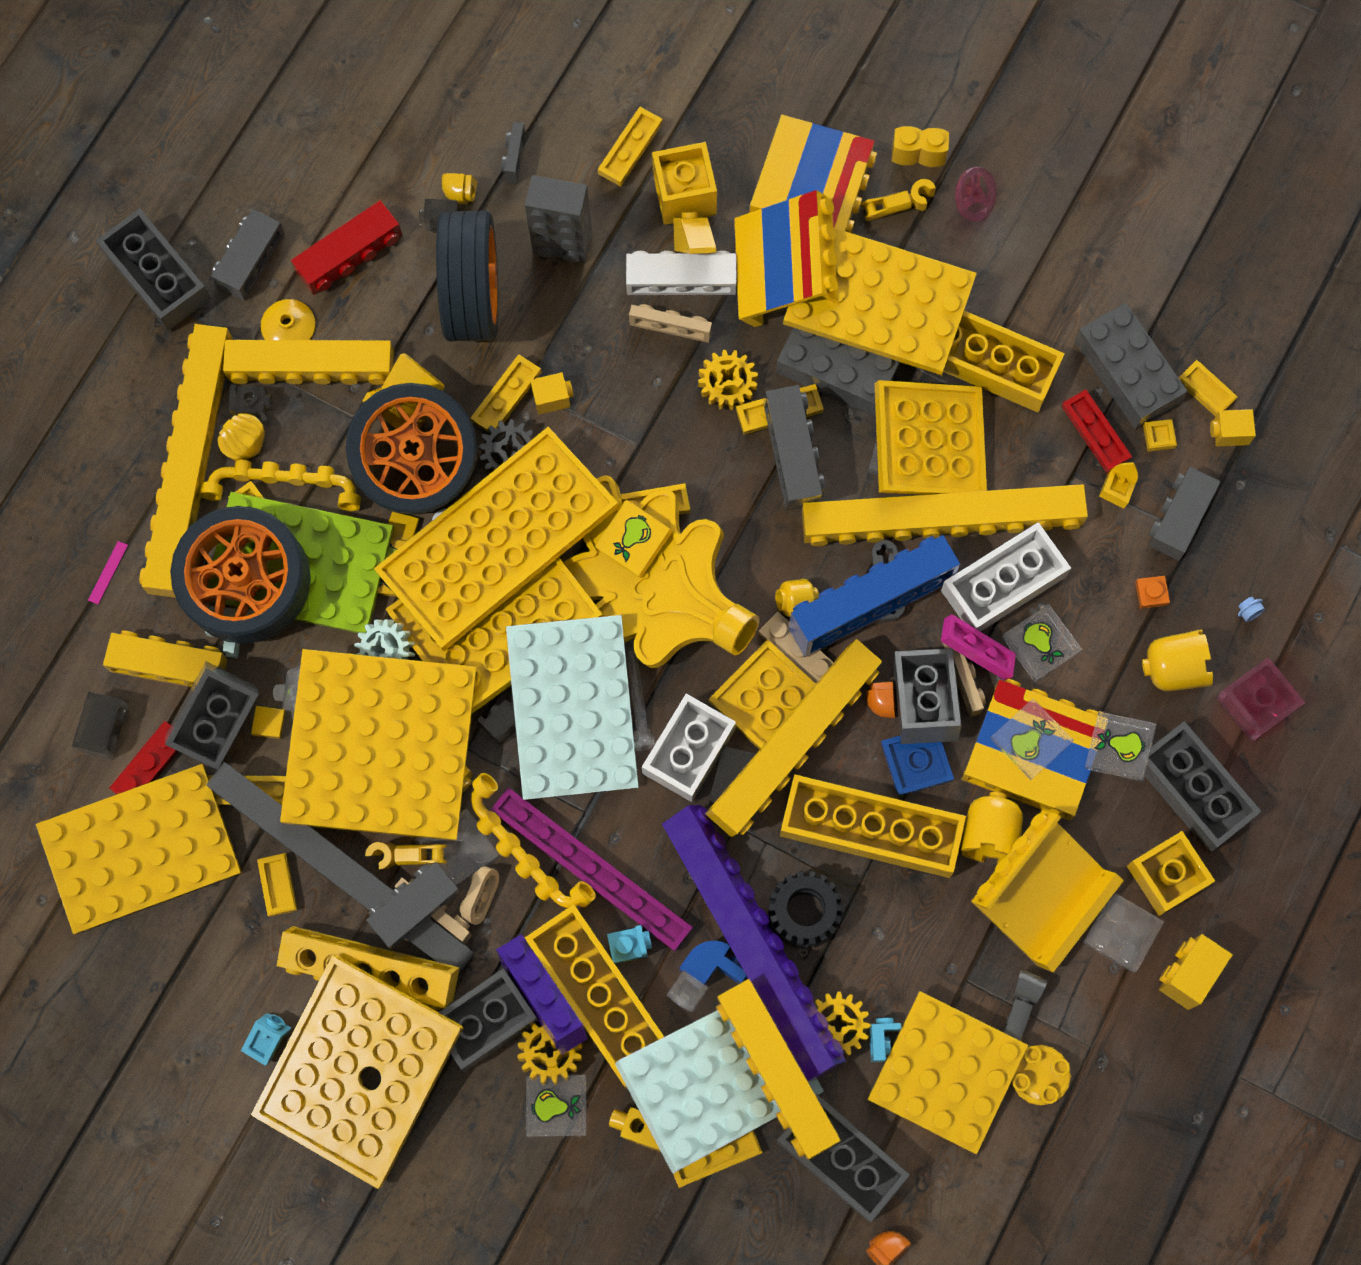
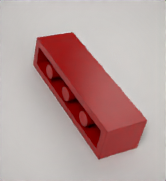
[291,200,402,295]

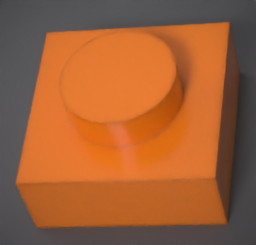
[1135,576,1170,609]

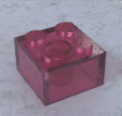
[1216,657,1305,743]

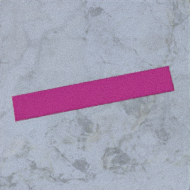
[88,541,128,604]

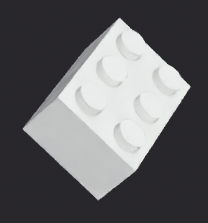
[642,694,736,802]

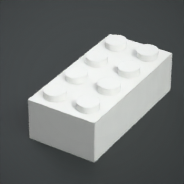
[941,522,1071,632]

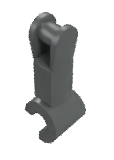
[1003,969,1047,1041]

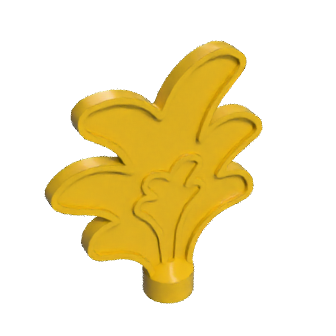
[564,476,759,668]

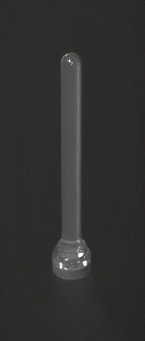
[624,638,656,751]

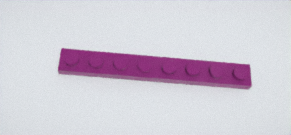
[490,787,693,952]

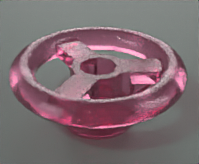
[955,166,996,221]

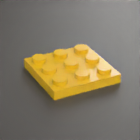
[708,639,816,750]

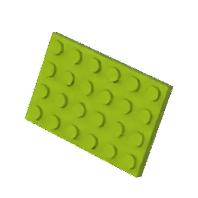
[207,492,394,634]

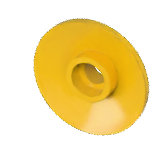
[261,299,316,340]

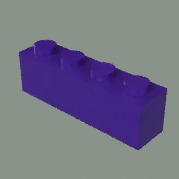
[496,934,587,1055]

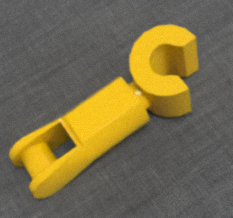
[861,179,936,221]
[365,842,447,869]

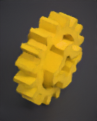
[698,350,758,410]
[814,992,871,1056]
[517,1023,582,1085]

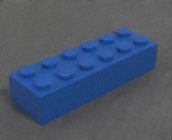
[788,535,960,657]

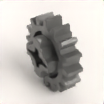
[478,420,533,471]

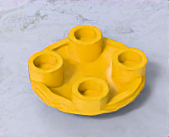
[1012,1045,1071,1106]

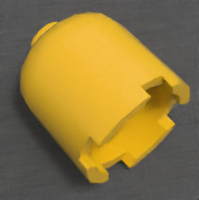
[1142,630,1213,691]
[961,792,1023,864]

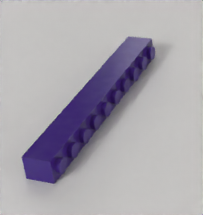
[662,805,846,1082]

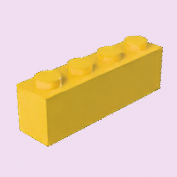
[103,631,228,687]

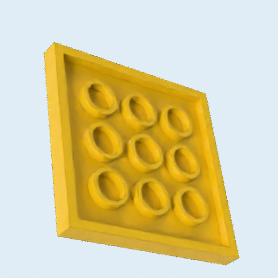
[874,380,987,495]
[868,991,1028,1155]

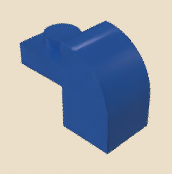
[679,941,747,988]

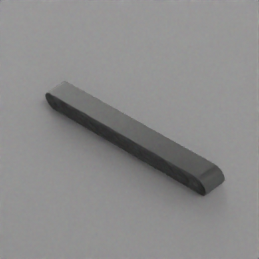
[206,762,475,975]

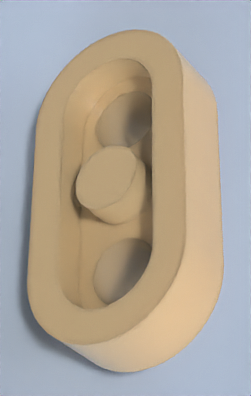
[460,866,499,925]

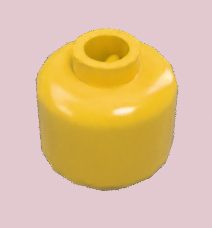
[775,579,819,617]

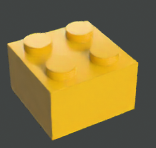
[1127,831,1215,916]
[1158,934,1232,1010]

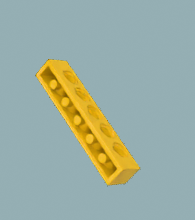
[276,926,459,1010]

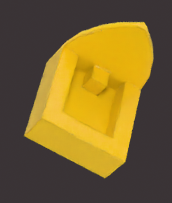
[1099,463,1138,509]

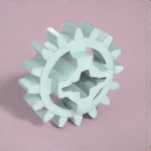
[354,619,415,660]

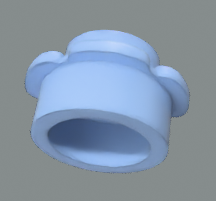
[1238,597,1265,622]

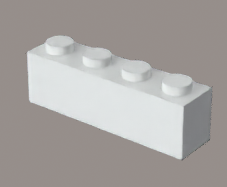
[626,251,736,295]

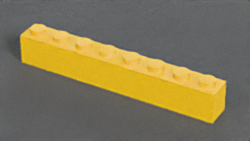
[705,639,882,837]

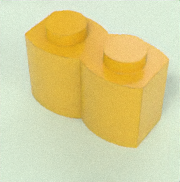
[892,126,949,167]

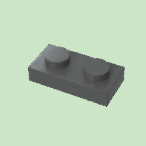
[501,122,526,184]

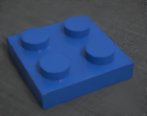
[881,736,954,797]

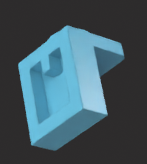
[607,925,652,964]
[241,1013,291,1066]
[869,1018,901,1063]

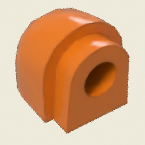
[866,682,896,718]
[866,1231,912,1265]

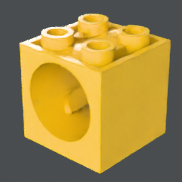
[652,142,717,225]

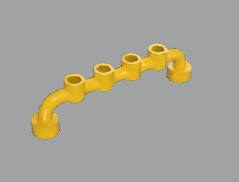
[199,459,361,511]
[471,773,596,908]

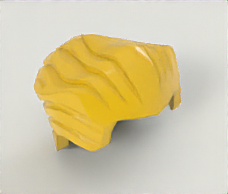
[218,414,265,461]

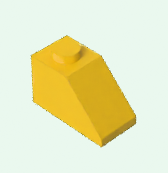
[673,211,716,254]

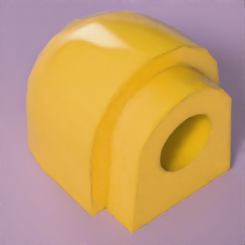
[441,173,478,205]

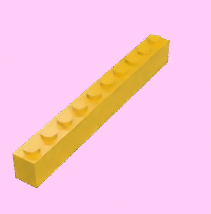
[139,324,233,598]
[802,484,1088,546]

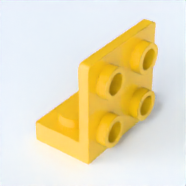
[362,353,445,429]

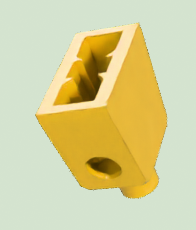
[609,1107,662,1153]

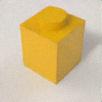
[530,372,574,415]
[1210,409,1256,446]

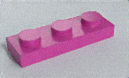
[941,614,1016,680]

